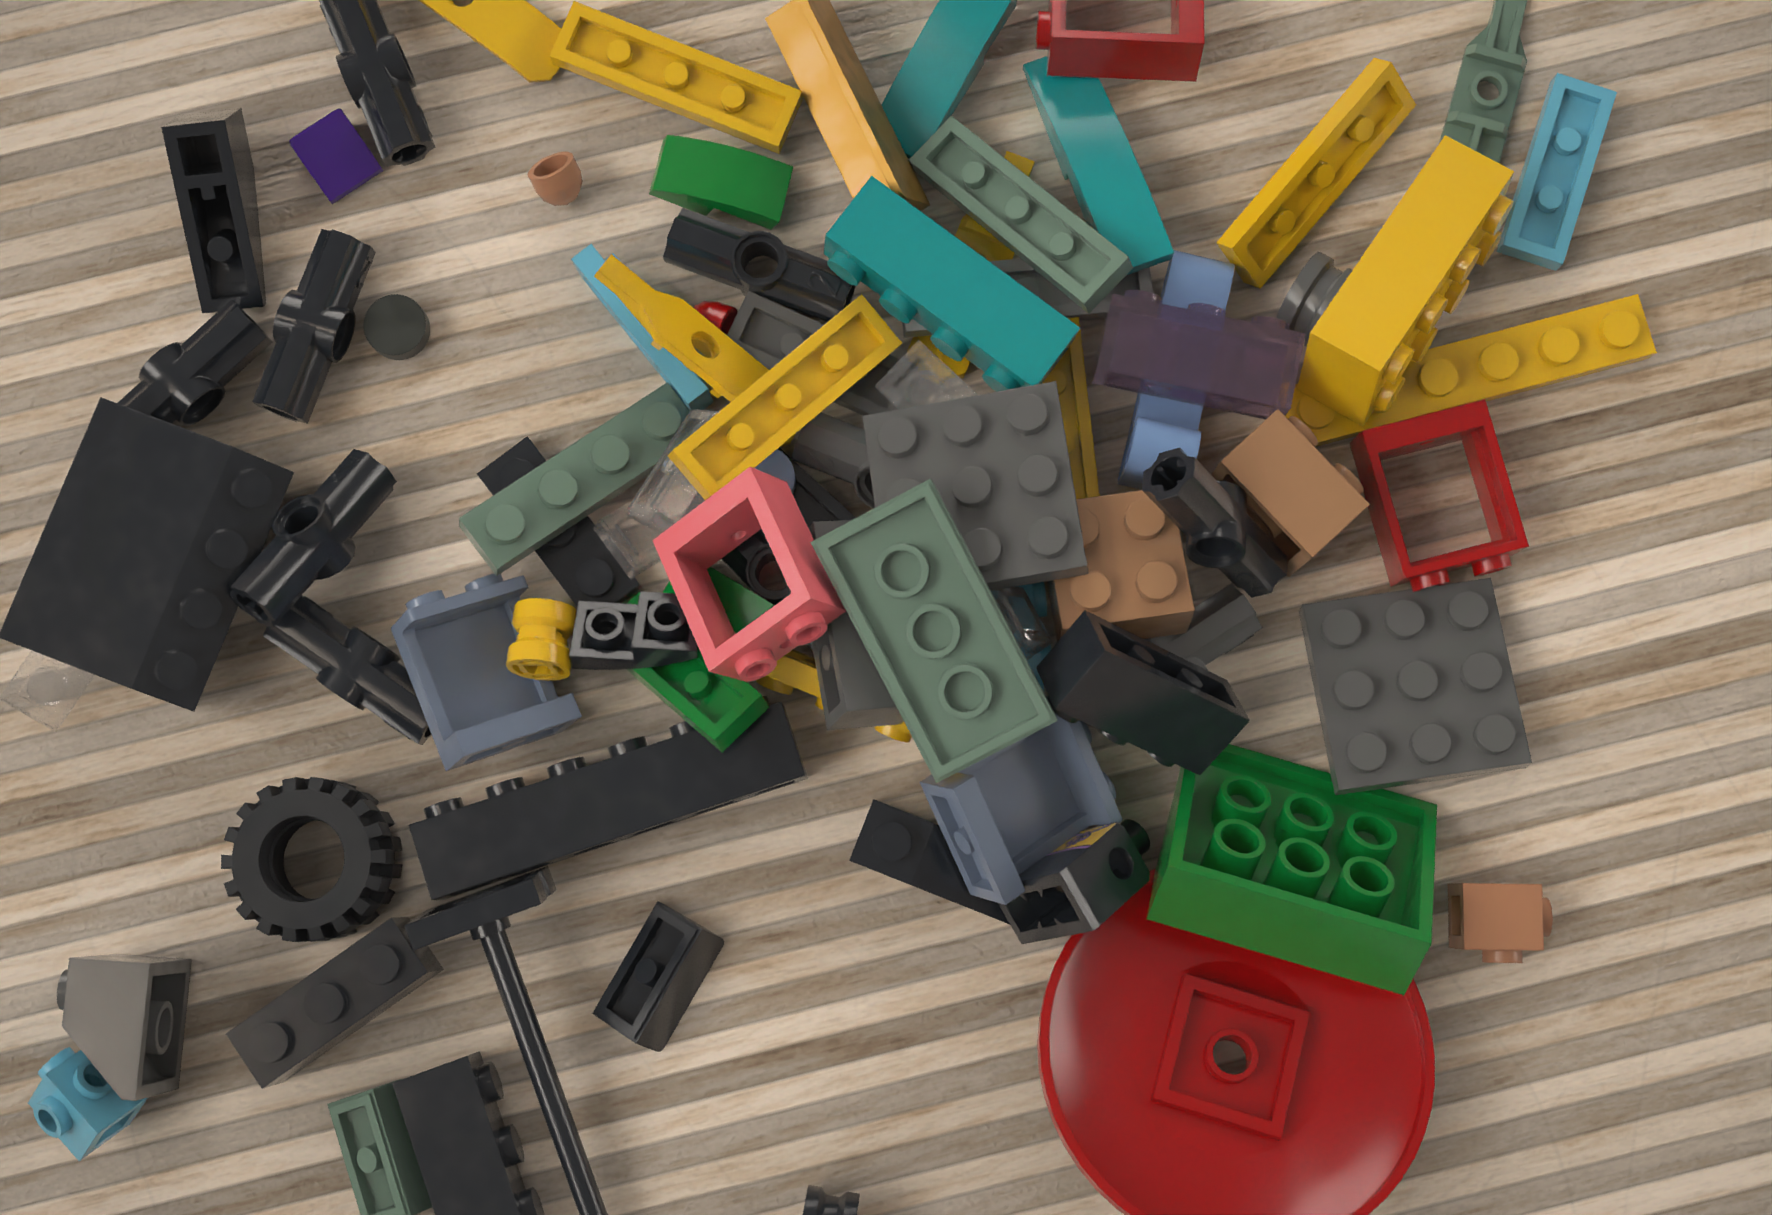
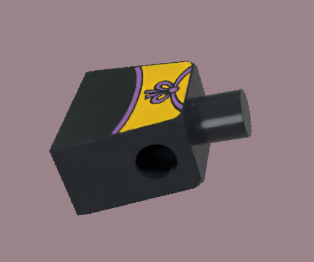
[998,819,1150,944]

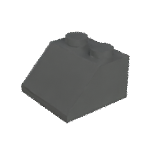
[57,954,192,1101]

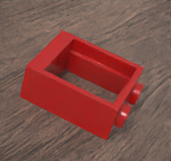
[1036,0,1205,82]
[1349,399,1529,593]

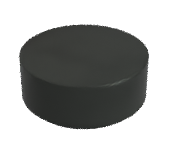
[363,294,430,360]

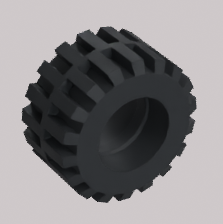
[221,777,403,942]

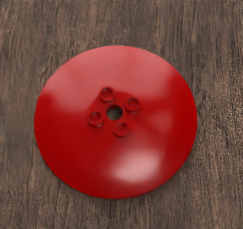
[1037,868,1435,1215]

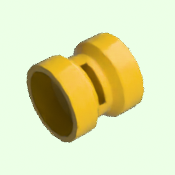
[506,598,577,681]

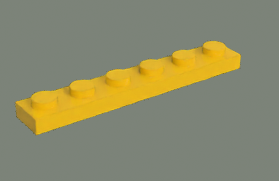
[1273,294,1657,447]

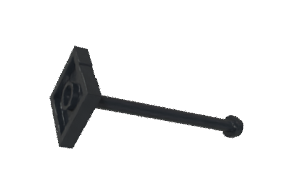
[404,866,608,1215]

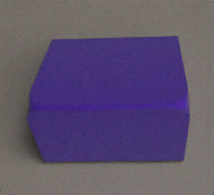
[289,108,384,204]

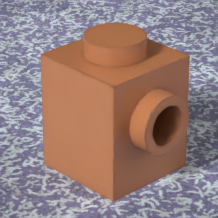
[1448,883,1553,963]

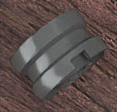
[1274,252,1352,347]

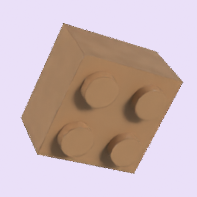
[1211,409,1370,577]
[1047,490,1195,642]

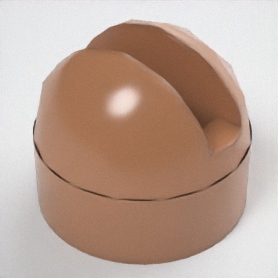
[528,152,583,206]

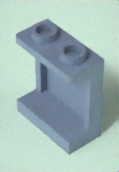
[391,574,582,771]
[919,712,1122,905]

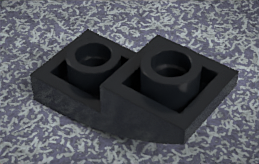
[569,591,699,670]

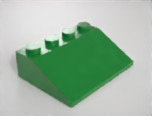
[1147,744,1437,995]

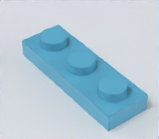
[1496,73,1617,271]
[571,244,713,417]

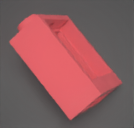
[652,467,846,682]

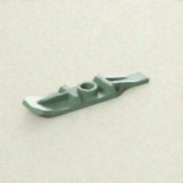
[1439,0,1527,163]

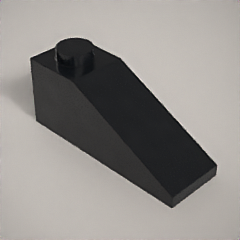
[161,108,266,313]
[849,799,1010,925]

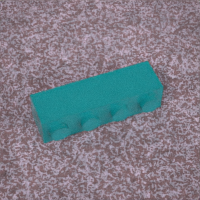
[823,175,1080,392]

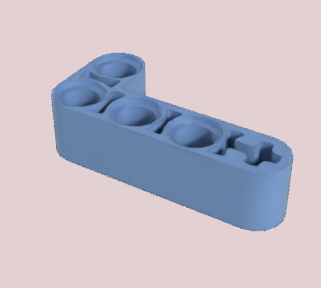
[1117,250,1235,490]

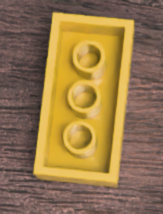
[1297,135,1514,426]

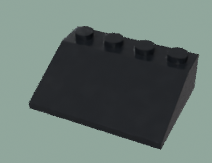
[0,397,294,712]

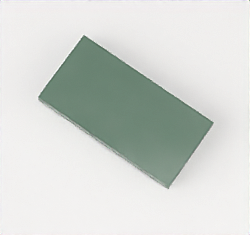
[810,479,1058,783]

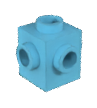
[28,1047,148,1161]

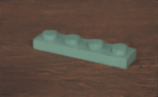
[909,116,1133,314]
[459,382,701,576]

